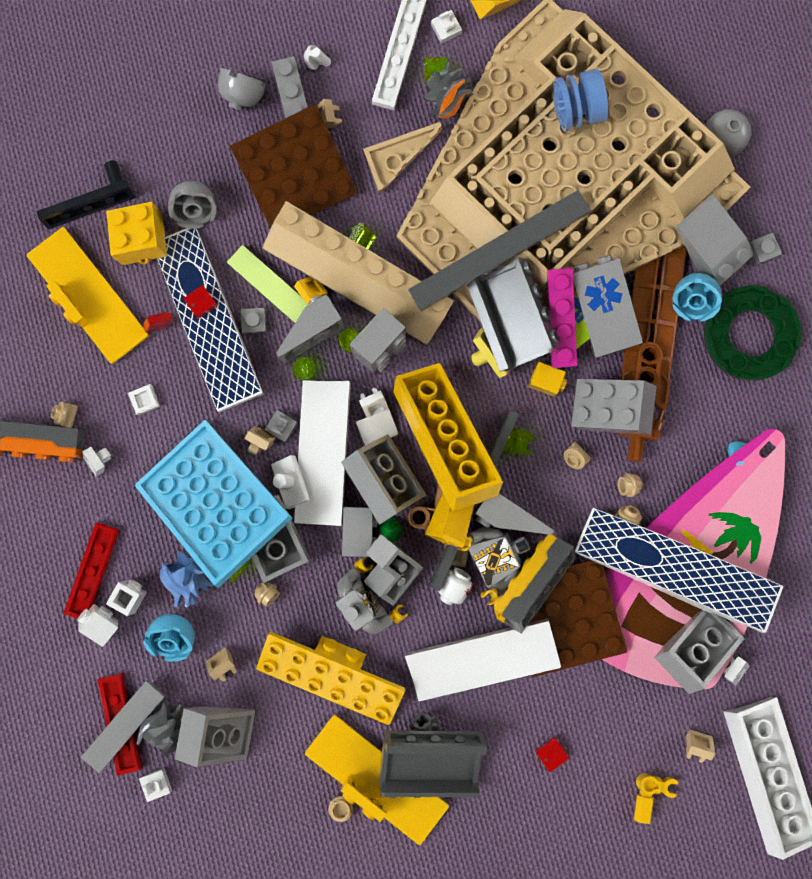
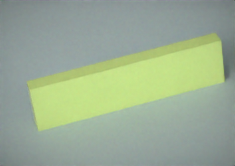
[227,245,308,323]

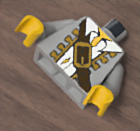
[457,527,530,605]
[335,557,408,634]

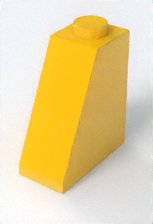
[425,493,474,548]

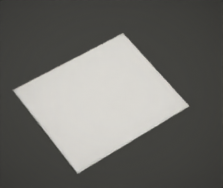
[356,409,399,446]

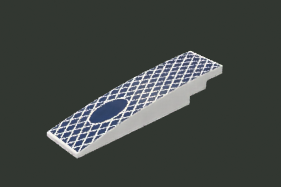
[157,228,264,413]
[575,508,783,633]

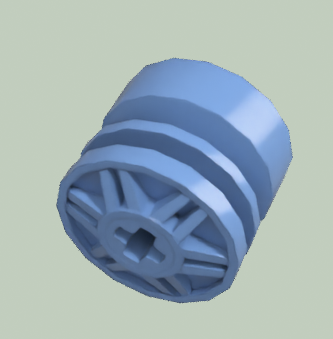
[553,69,608,131]

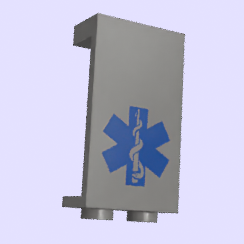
[573,255,643,357]

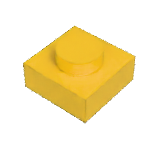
[294,276,328,305]

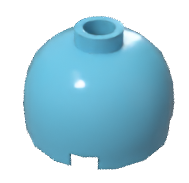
[672,273,722,322]
[143,614,195,662]

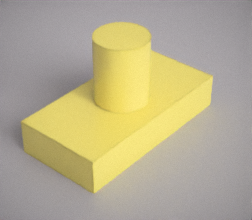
[471,328,509,378]

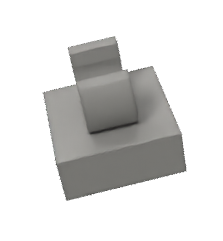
[265,410,298,443]

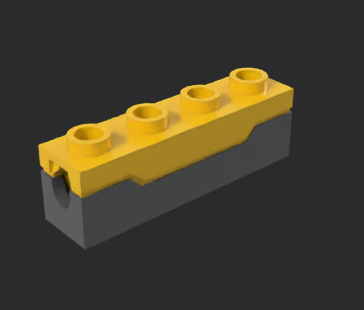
[494,535,576,634]

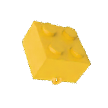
[106,202,167,265]

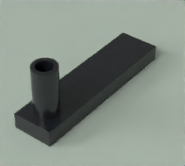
[36,160,136,229]

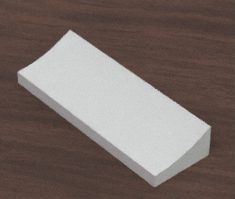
[294,380,351,526]
[405,618,561,701]
[723,697,812,860]

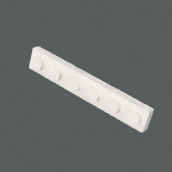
[372,0,427,110]

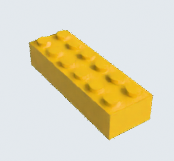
[393,363,503,512]

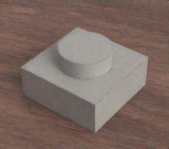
[749,233,782,265]
[241,308,267,334]

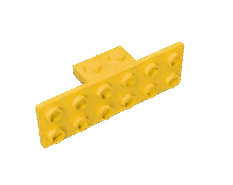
[27,227,149,364]
[256,632,405,725]
[305,715,449,845]

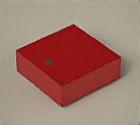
[183,285,218,319]
[143,312,173,333]
[535,737,569,773]

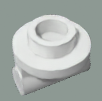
[304,45,331,70]

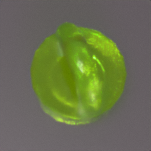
[338,328,360,353]
[293,357,317,381]

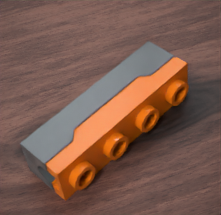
[0,421,86,463]

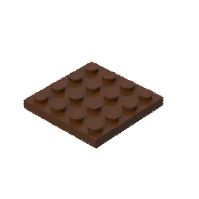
[230,104,357,228]
[530,560,628,677]

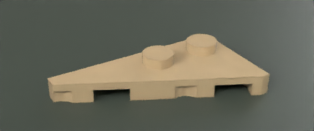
[363,122,442,193]

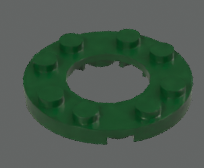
[704,285,802,381]

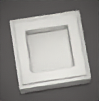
[128,384,160,416]

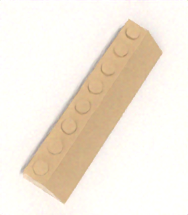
[262,201,454,345]

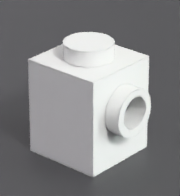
[106,579,147,616]
[77,604,118,647]

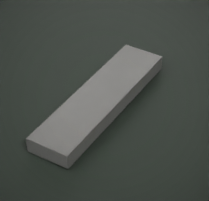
[81,680,166,773]

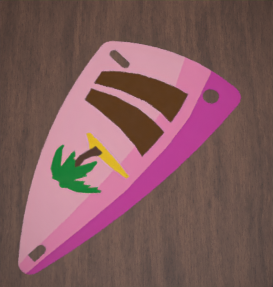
[602,429,785,689]

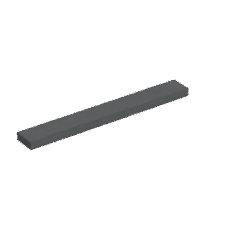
[408,190,591,312]
[428,410,519,591]

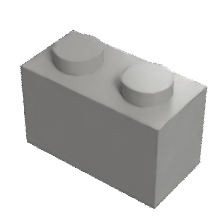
[342,507,378,557]

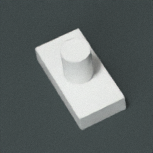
[271,455,310,509]

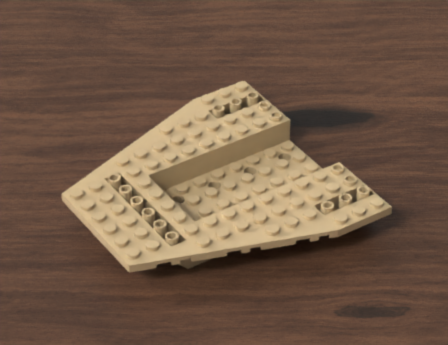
[396,0,751,322]

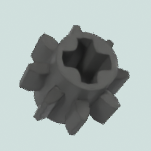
[409,712,441,731]

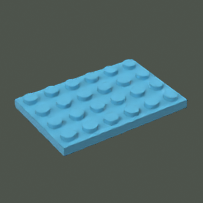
[135,420,293,588]

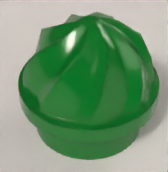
[379,519,403,543]

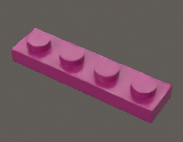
[547,268,577,368]

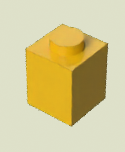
[528,362,567,397]

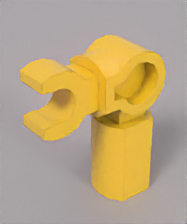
[633,773,678,824]

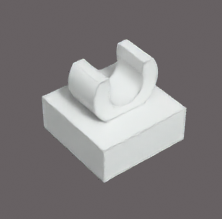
[431,10,462,44]
[359,388,389,417]
[83,447,111,477]
[723,656,750,686]
[139,768,172,802]

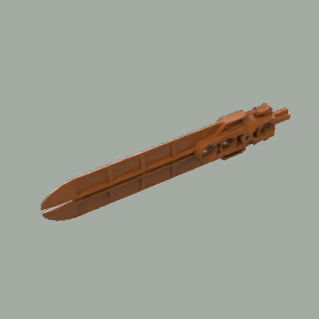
[616,246,686,463]

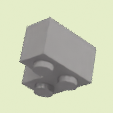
[364,534,423,605]

